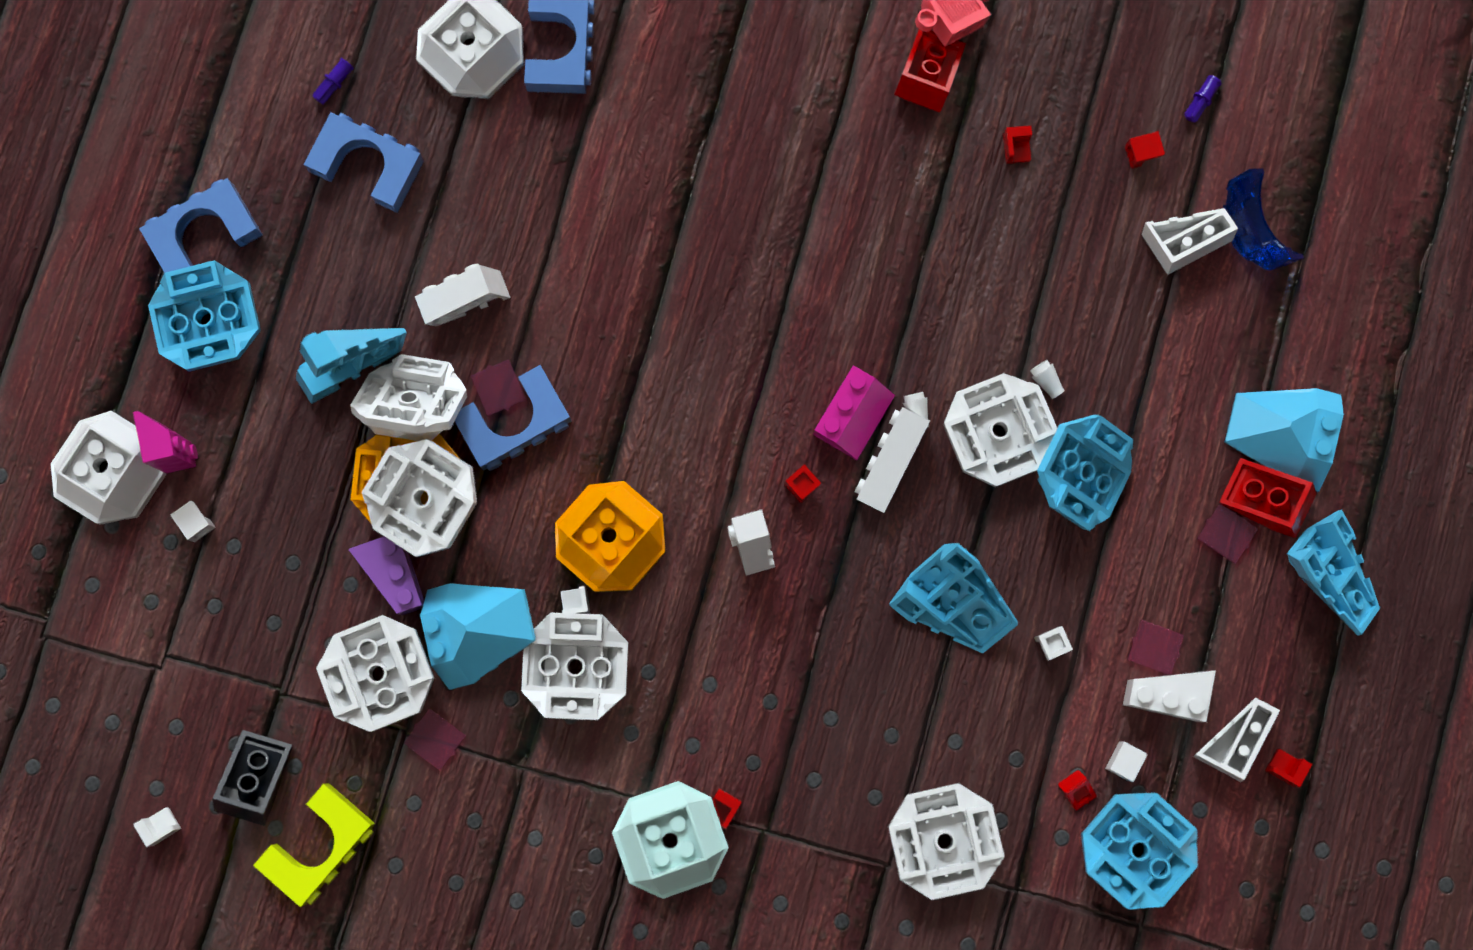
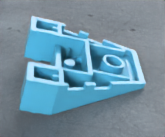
[296,328,407,404]

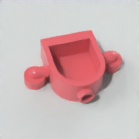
[915,0,991,47]

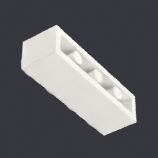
[855,407,930,513]

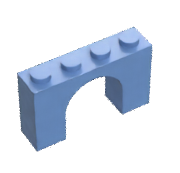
[524,0,595,94]
[303,112,424,213]
[139,178,262,273]
[455,365,572,471]

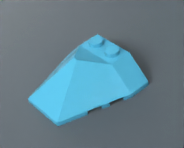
[1225,388,1344,492]
[1287,510,1380,636]
[889,543,1018,653]
[420,583,536,690]

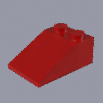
[894,30,966,112]
[1219,458,1317,538]

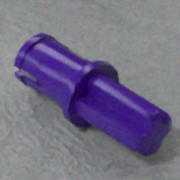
[312,58,354,104]
[1184,75,1222,123]

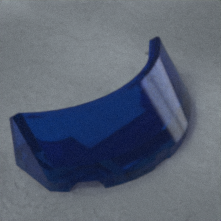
[1223,168,1304,271]

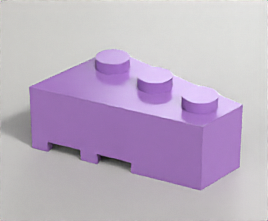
[348,536,424,615]

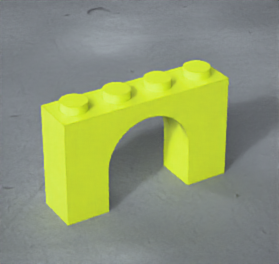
[253,783,375,907]

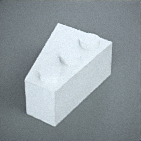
[1142,208,1238,275]
[415,264,510,326]
[728,510,775,576]
[1123,671,1216,722]
[1193,698,1280,782]

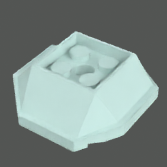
[612,781,729,899]

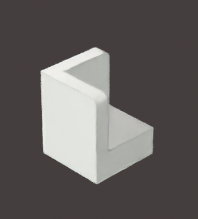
[171,501,216,542]
[560,586,590,614]
[1034,626,1073,660]
[1105,741,1147,782]
[133,807,181,847]

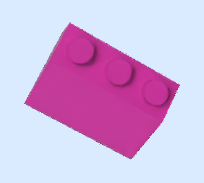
[813,365,895,460]
[133,411,198,474]

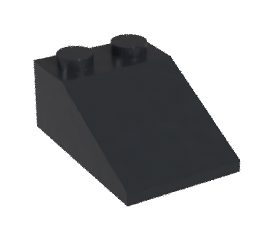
[213,730,292,826]

